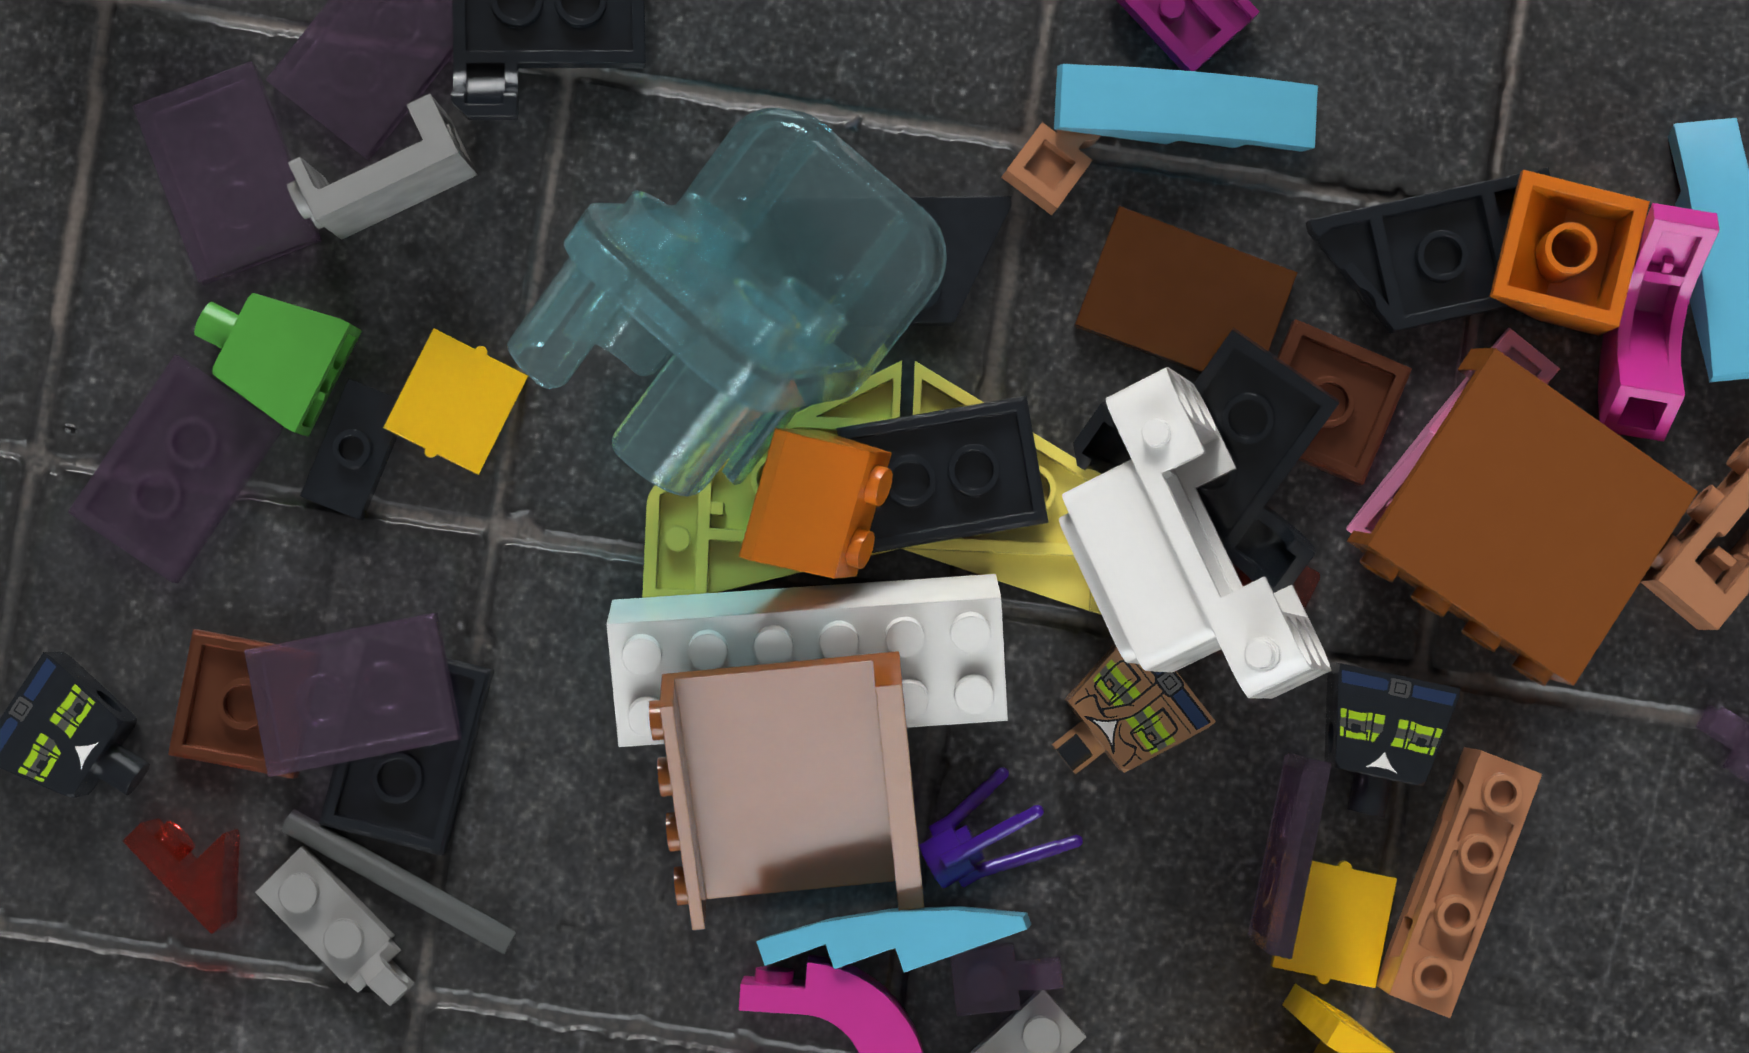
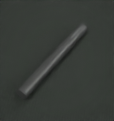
[281,809,517,954]

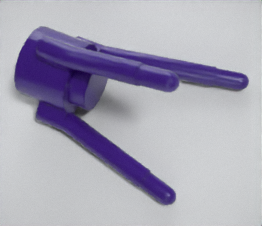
[919,767,1083,889]

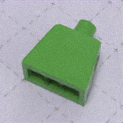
[194,293,362,437]

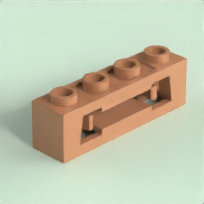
[1641,438,1749,630]
[1376,747,1542,1018]

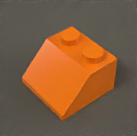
[1490,170,1650,336]
[739,428,893,579]

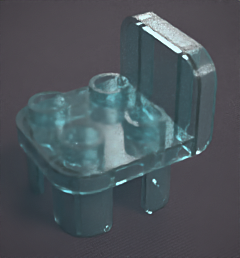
[507,108,947,497]

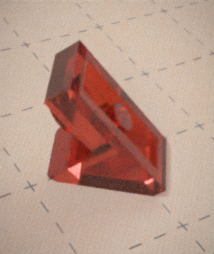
[122,818,240,934]

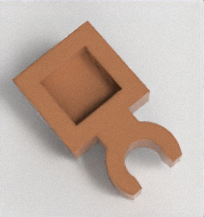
[1001,122,1101,215]

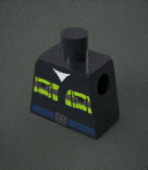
[0,652,150,798]
[1324,662,1461,818]

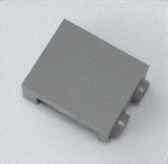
[287,94,478,240]

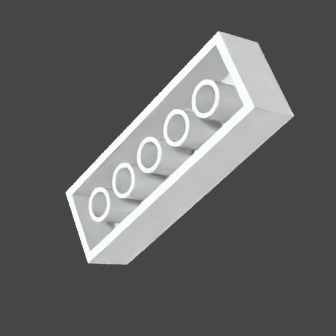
[607,574,1008,747]

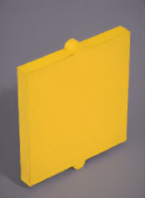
[383,328,528,475]
[1270,856,1397,988]

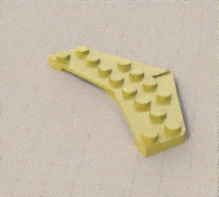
[642,360,1102,615]

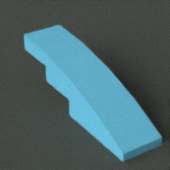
[1054,64,1318,152]
[1668,118,1749,382]
[756,906,1031,973]

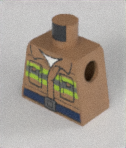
[1052,644,1216,775]

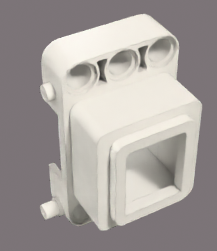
[1059,367,1332,699]

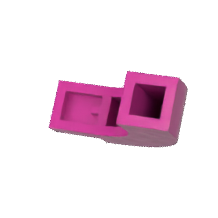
[1598,203,1720,442]
[739,955,924,1053]

